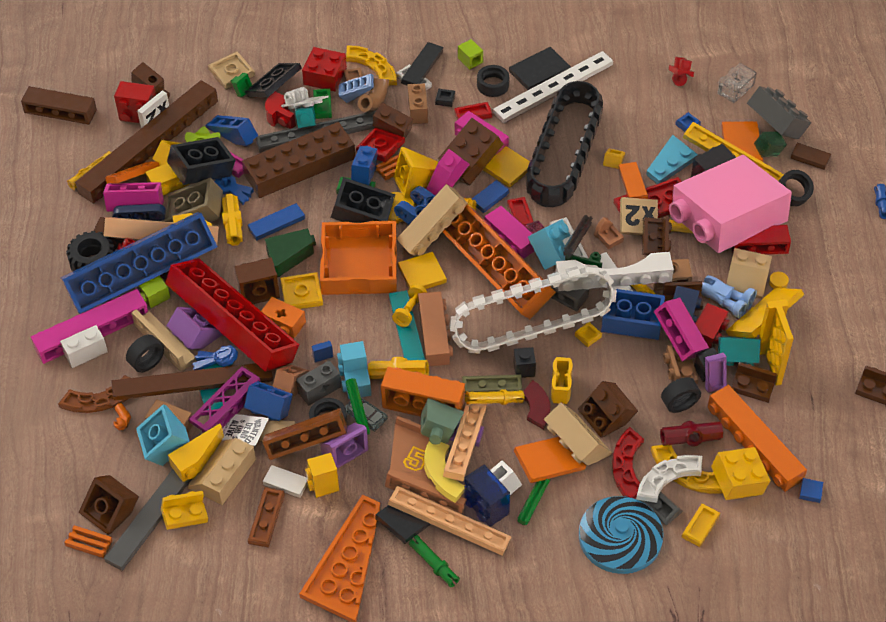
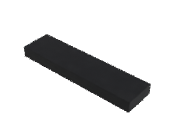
[401,42,444,86]

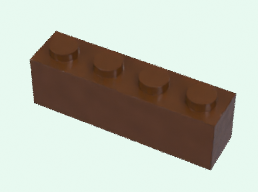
[21,86,97,125]

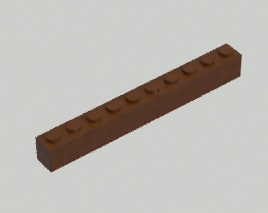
[75,80,218,204]

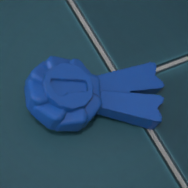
[214,175,254,205]
[192,345,238,370]

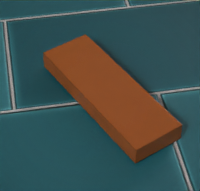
[248,487,285,548]

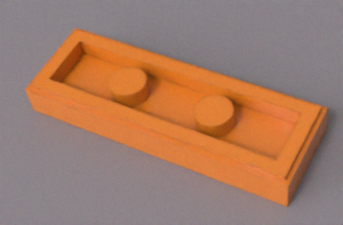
[105,161,160,184]
[619,162,648,199]

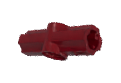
[660,421,724,447]

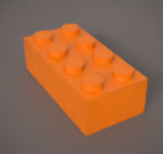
[381,367,465,421]

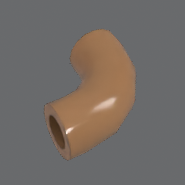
[358,78,389,112]

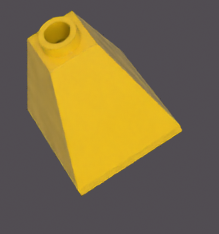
[393,147,438,198]

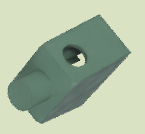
[421,398,464,445]

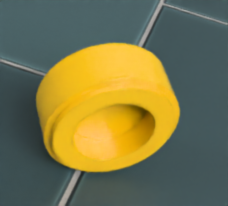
[769,271,789,289]

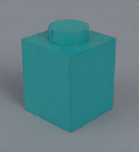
[295,106,316,128]

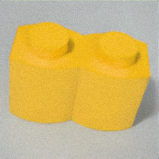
[551,357,573,404]

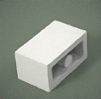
[60,325,108,368]

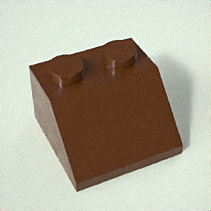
[78,475,139,535]

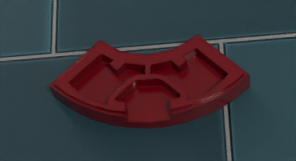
[523,380,550,430]

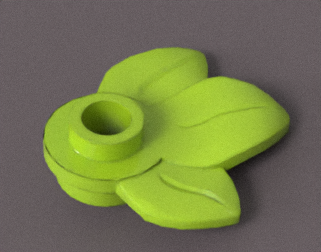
[185,126,220,142]

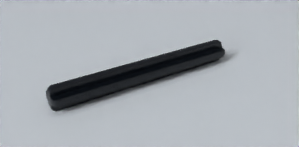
[563,215,593,257]

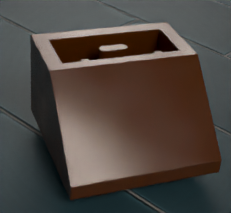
[578,381,638,438]

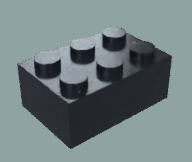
[167,137,235,185]

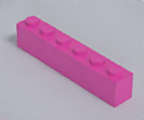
[31,289,148,364]

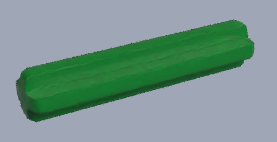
[346,378,370,435]
[517,479,550,525]

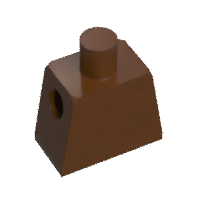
[131,62,170,98]

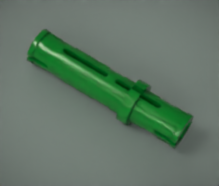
[409,535,460,587]

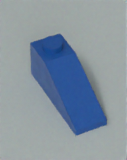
[205,115,258,146]

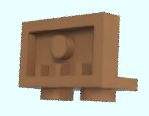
[663,345,698,384]

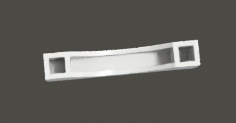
[555,252,674,291]

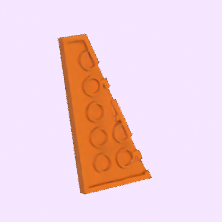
[299,495,381,622]

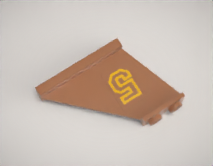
[385,416,467,515]

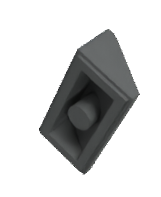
[639,492,683,525]

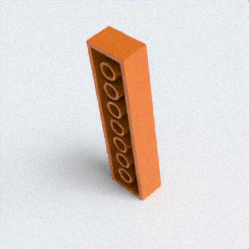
[442,204,556,320]

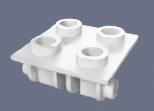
[281,87,329,109]

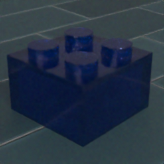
[464,464,510,527]

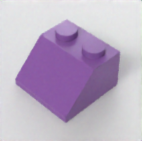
[166,307,222,350]
[320,423,368,468]

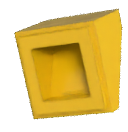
[603,148,625,169]

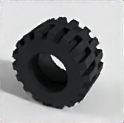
[66,231,115,272]

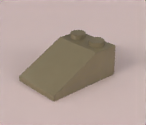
[162,178,223,222]

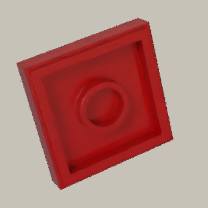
[356,127,405,163]

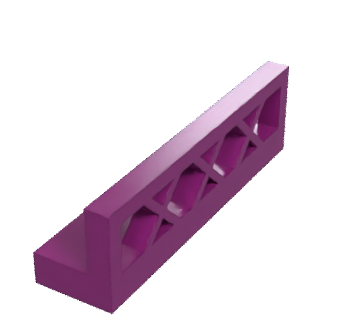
[189,367,261,434]

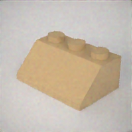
[544,403,612,466]
[188,438,256,505]

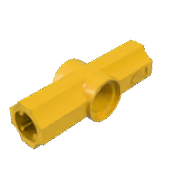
[222,194,243,246]
[368,357,429,379]

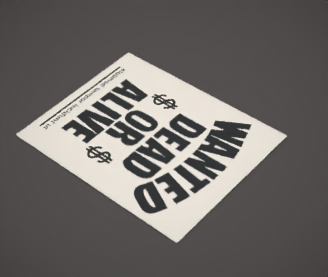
[222,414,269,446]

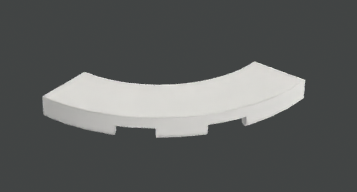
[636,455,702,503]

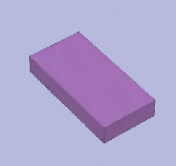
[705,353,727,393]

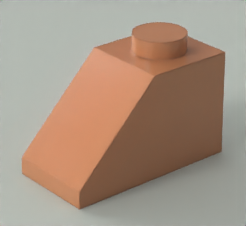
[273,364,309,397]

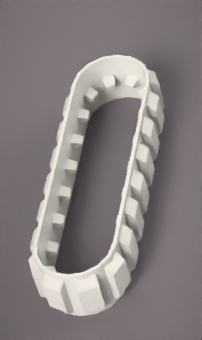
[450,265,617,354]

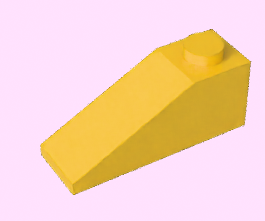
[168,424,224,482]

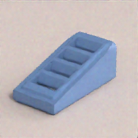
[338,73,374,103]

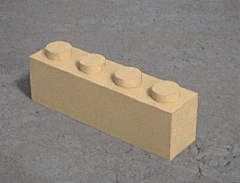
[397,184,468,257]

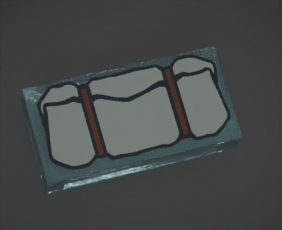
[345,397,388,432]

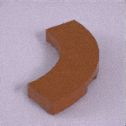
[58,375,130,413]

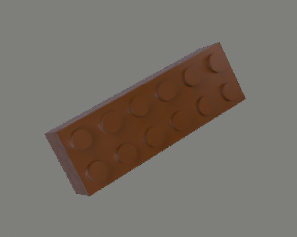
[242,122,355,198]

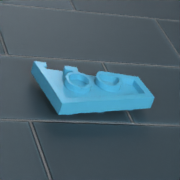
[646,135,698,184]

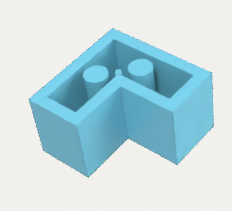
[528,219,571,270]
[337,341,371,399]

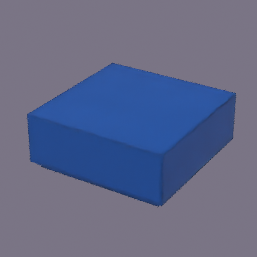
[675,112,701,132]
[312,341,333,363]
[799,478,824,503]

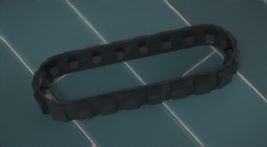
[526,81,603,208]

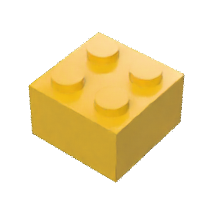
[711,447,771,500]

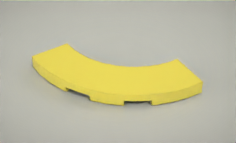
[424,441,466,503]

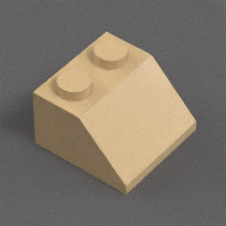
[727,248,772,299]

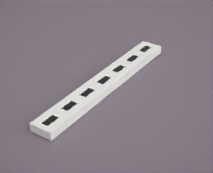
[493,51,613,123]

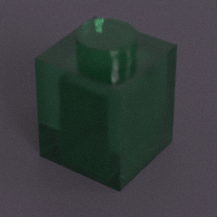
[754,131,787,157]

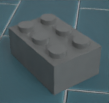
[747,86,812,139]

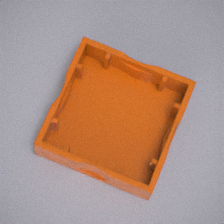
[320,221,397,295]

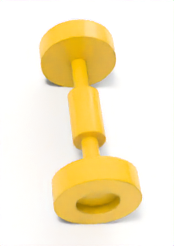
[392,284,428,327]

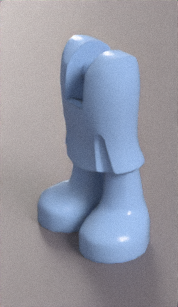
[701,275,757,319]

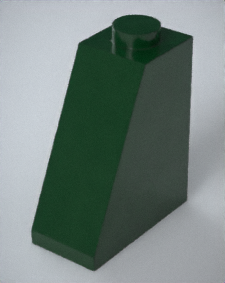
[265,228,316,278]

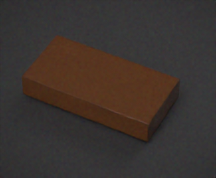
[791,142,831,170]

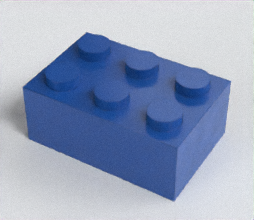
[601,289,665,340]

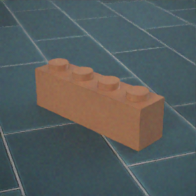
[418,291,453,366]

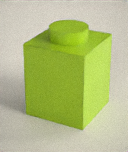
[458,39,483,70]
[139,275,171,308]

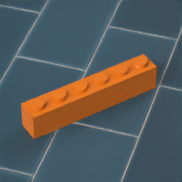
[708,384,807,492]

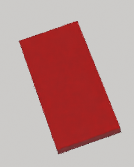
[613,177,682,219]

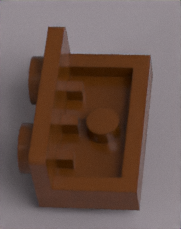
[642,216,672,256]

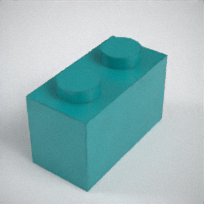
[718,337,760,366]

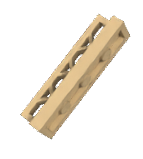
[132,309,197,372]

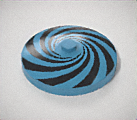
[579,496,663,574]

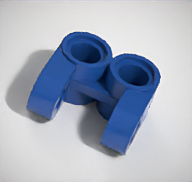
[394,186,435,225]

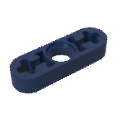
[112,204,166,221]

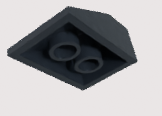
[330,177,395,223]

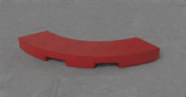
[612,427,644,499]

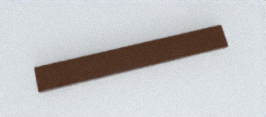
[111,363,273,401]

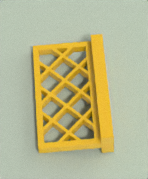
[758,299,794,386]

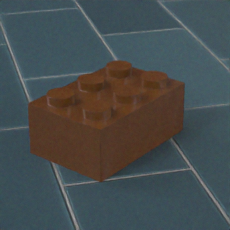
[438,118,504,186]

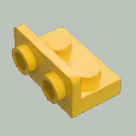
[161,491,208,530]

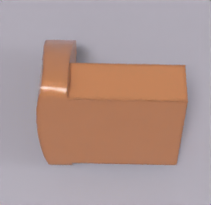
[594,217,624,250]

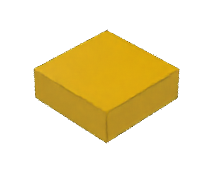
[575,322,602,347]

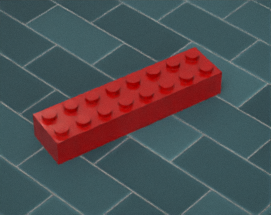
[165,258,300,372]

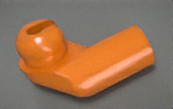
[113,403,131,430]

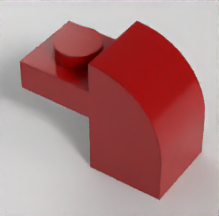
[265,91,296,129]

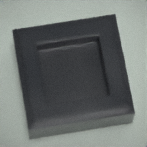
[435,88,456,107]

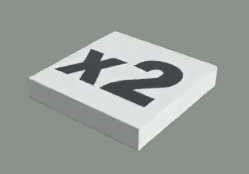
[137,90,169,128]

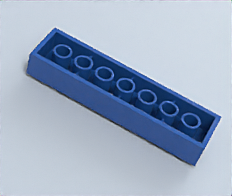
[60,212,217,314]

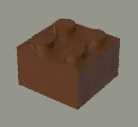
[234,257,280,304]

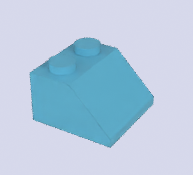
[136,404,190,466]

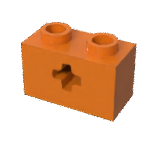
[261,297,306,339]

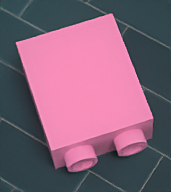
[669,154,792,253]

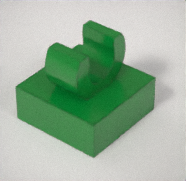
[230,73,252,97]

